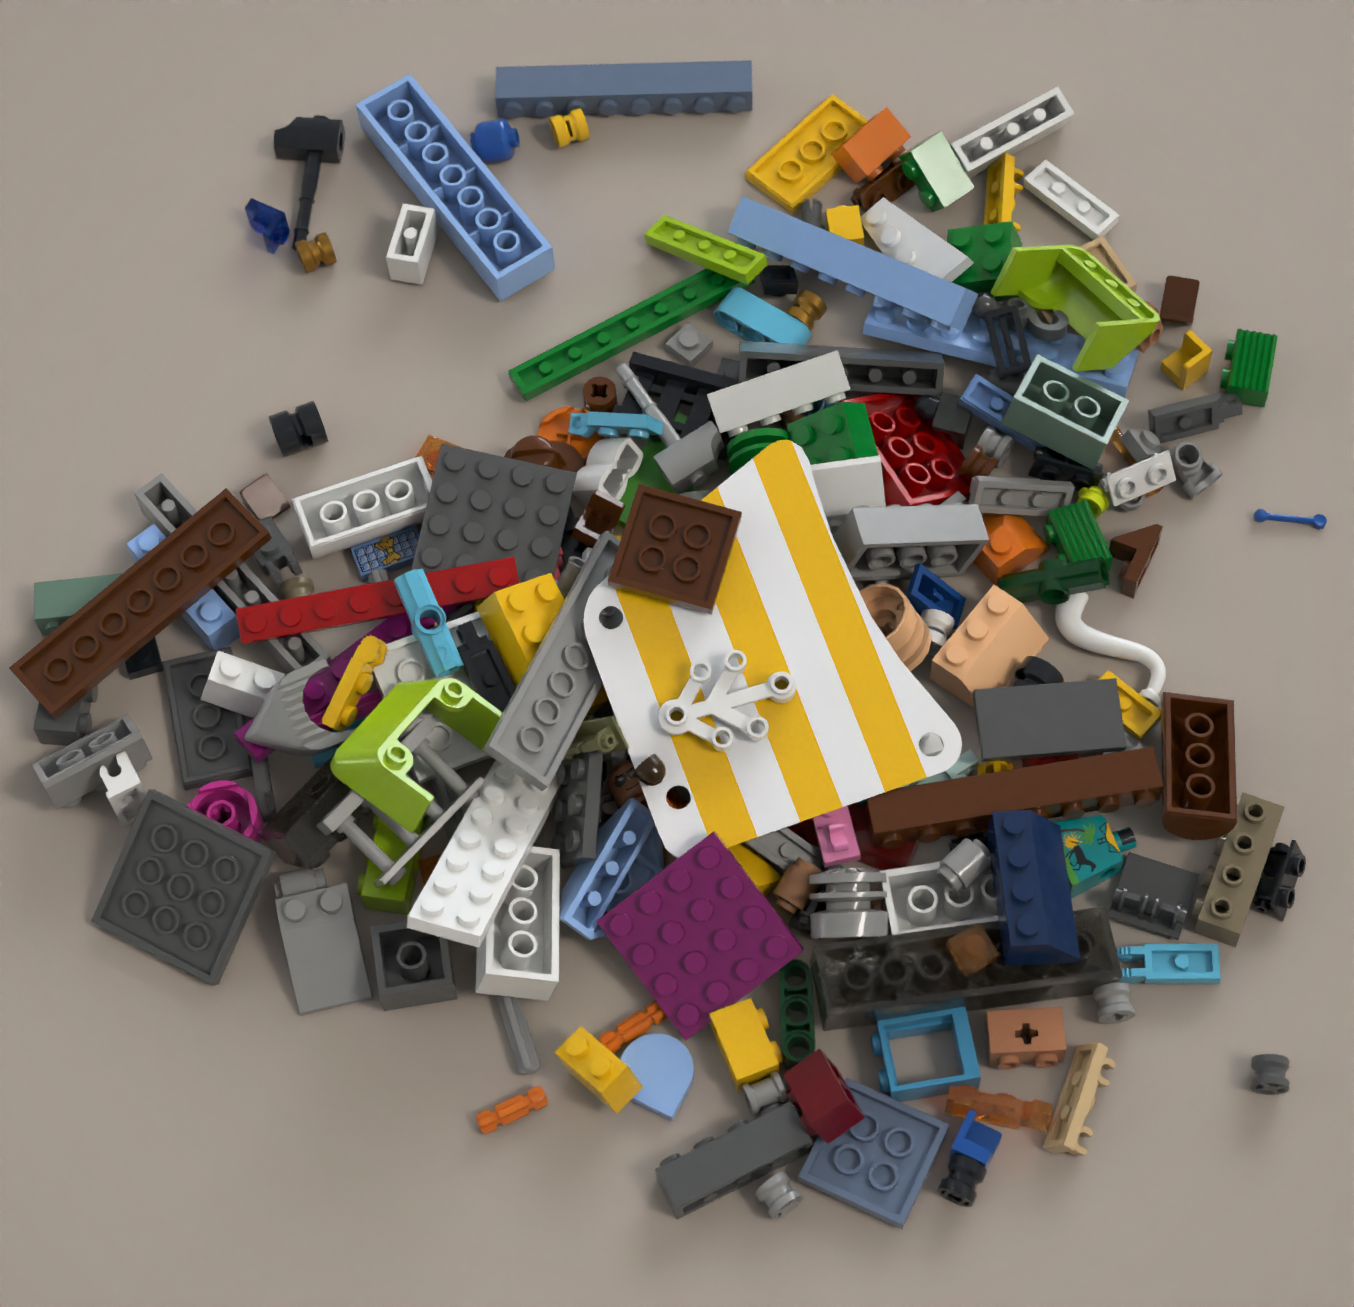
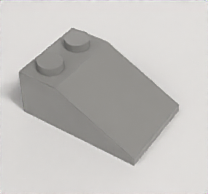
[275,883,373,1016]

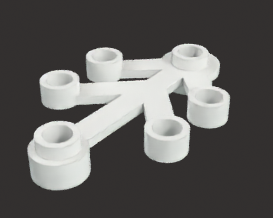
[658,650,796,752]

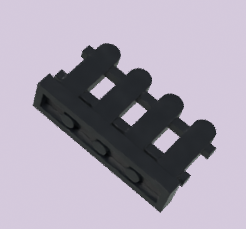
[612,351,739,460]

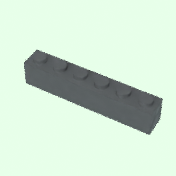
[737,341,945,396]

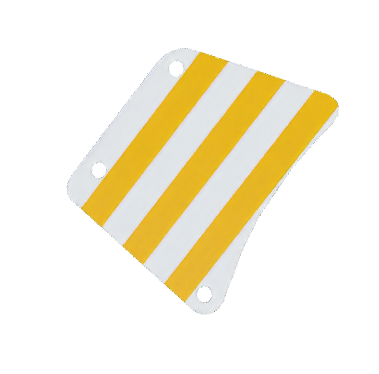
[583,440,962,858]

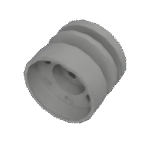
[808,868,889,939]

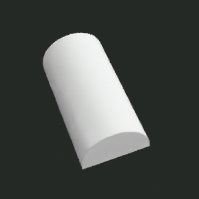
[292,456,432,560]

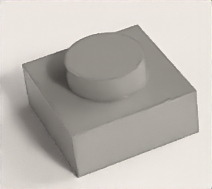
[666,322,713,367]
[1120,429,1164,463]

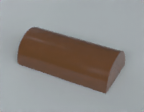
[1161,692,1237,840]

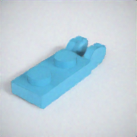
[1113,944,1221,984]

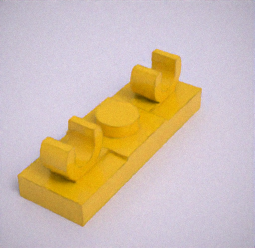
[984,153,1024,232]

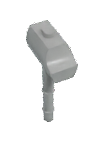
[616,363,725,495]

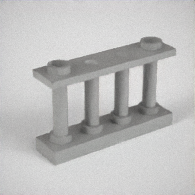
[316,719,485,887]

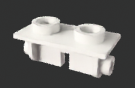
[1100,450,1176,507]

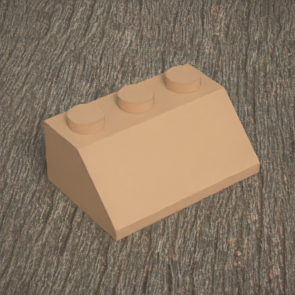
[930,585,1049,708]

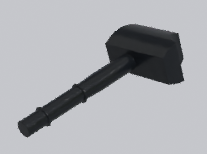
[273,115,345,251]

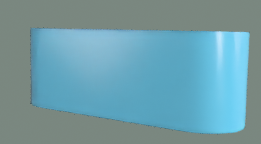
[713,287,812,345]

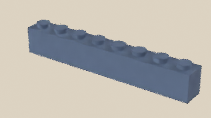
[495,60,753,118]

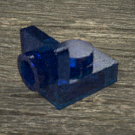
[245,198,290,254]

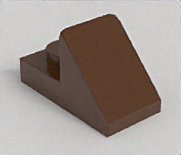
[1109,524,1163,599]

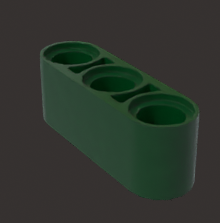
[778,959,815,1071]

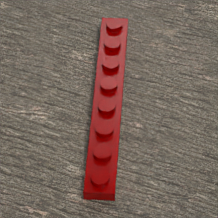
[235,557,519,645]

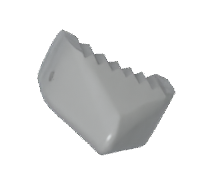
[244,659,356,756]

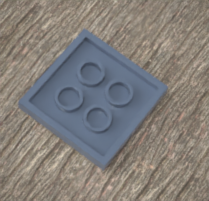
[798,1077,950,1229]

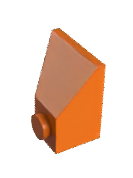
[973,513,1050,587]

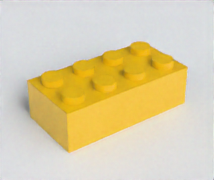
[476,573,609,716]

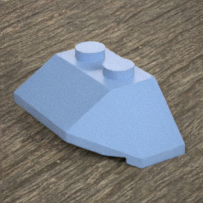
[560,798,664,940]

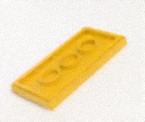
[745,94,868,214]

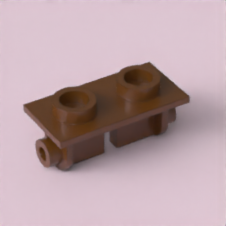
[850,161,915,213]

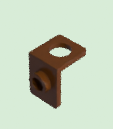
[1159,275,1200,325]

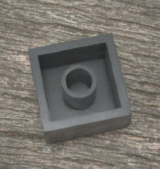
[370,921,457,1011]

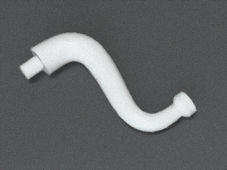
[1055,592,1166,707]

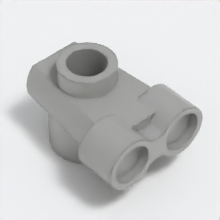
[1169,440,1223,499]

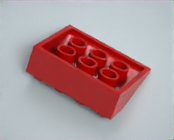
[839,393,972,507]

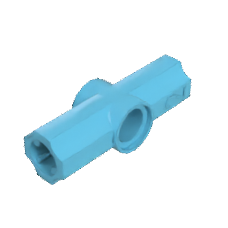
[394,568,464,678]

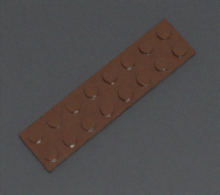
[9,488,272,720]

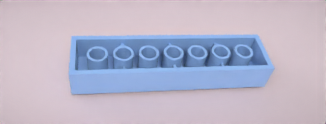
[356,74,555,302]

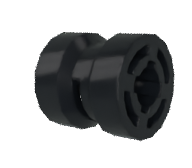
[937,1154,987,1207]

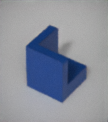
[949,1109,1002,1169]

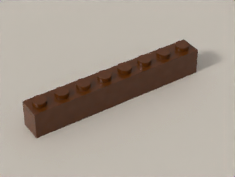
[865,746,1164,849]

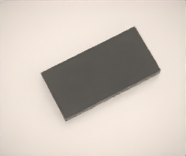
[162,647,253,791]
[972,678,1126,762]

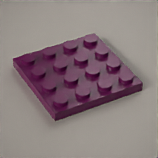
[596,831,805,1041]

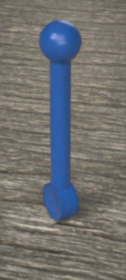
[1254,509,1327,530]

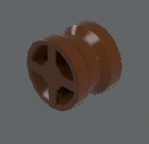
[583,376,618,413]
[957,444,999,478]

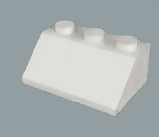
[810,455,886,536]

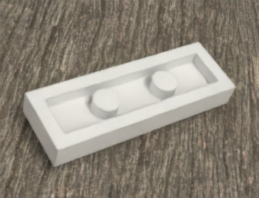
[1023,159,1120,240]

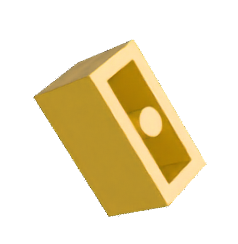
[709,998,783,1092]
[554,1026,643,1114]

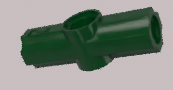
[999,557,1109,605]

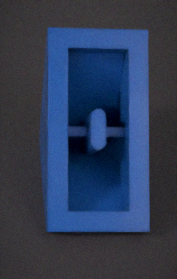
[906,563,966,629]

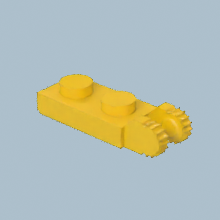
[321,635,389,732]

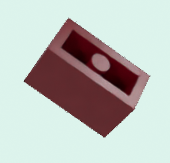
[783,1048,865,1144]

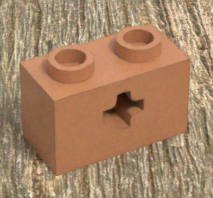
[985,1007,1066,1070]

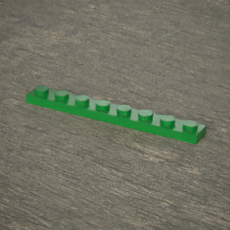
[508,268,755,401]

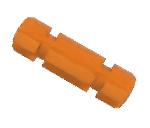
[599,1000,667,1053]
[475,1086,548,1134]

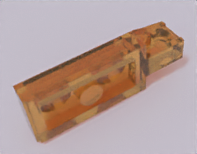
[944,1085,1053,1132]

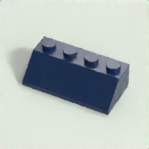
[987,810,1080,966]

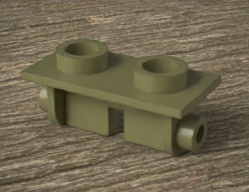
[564,716,629,759]

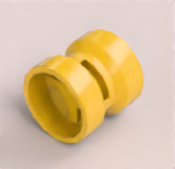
[549,108,590,148]

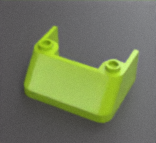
[990,245,1160,372]
[330,678,503,834]

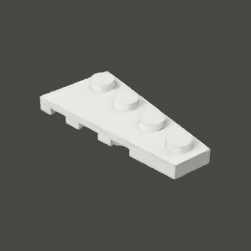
[861,197,974,282]

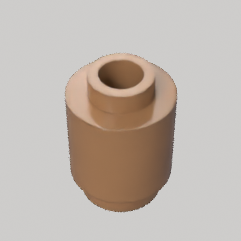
[773,857,823,914]

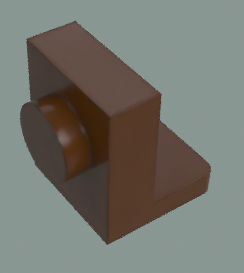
[571,490,625,548]

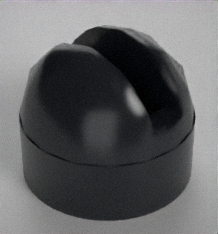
[914,394,940,423]

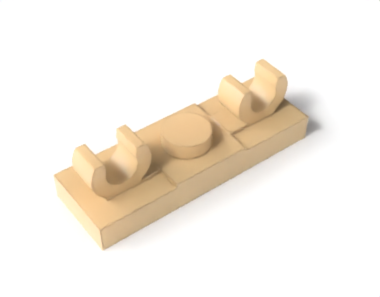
[1043,1042,1116,1156]

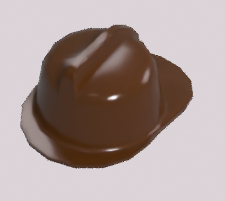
[504,435,584,473]

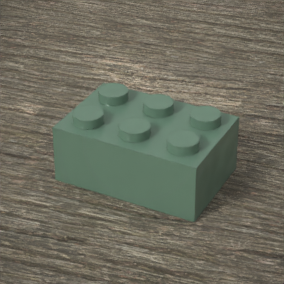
[1001,354,1129,470]

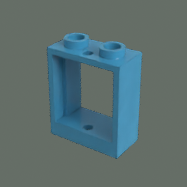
[870,1006,981,1102]

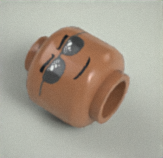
[607,759,650,810]

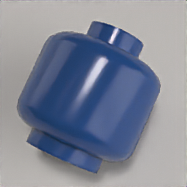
[470,119,520,163]

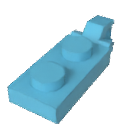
[568,411,663,440]

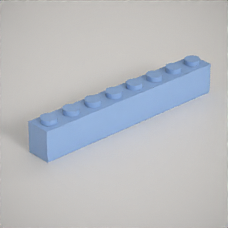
[727,196,978,333]

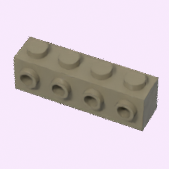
[1190,792,1285,948]

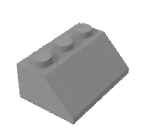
[32,714,153,810]

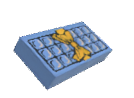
[350,526,419,582]

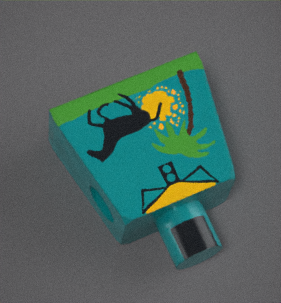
[1054,815,1137,898]

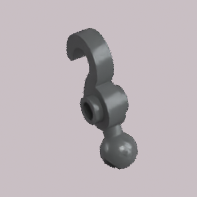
[971,292,1069,341]

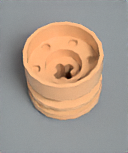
[859,584,931,672]

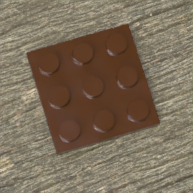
[608,484,742,614]

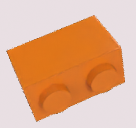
[831,107,911,184]

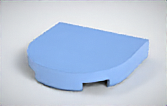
[620,1033,694,1121]

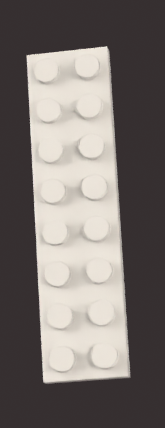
[407,758,565,948]

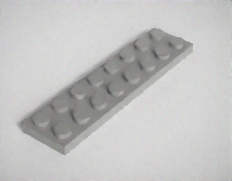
[483,531,623,791]

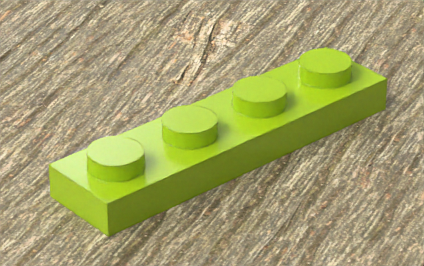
[644,215,768,285]

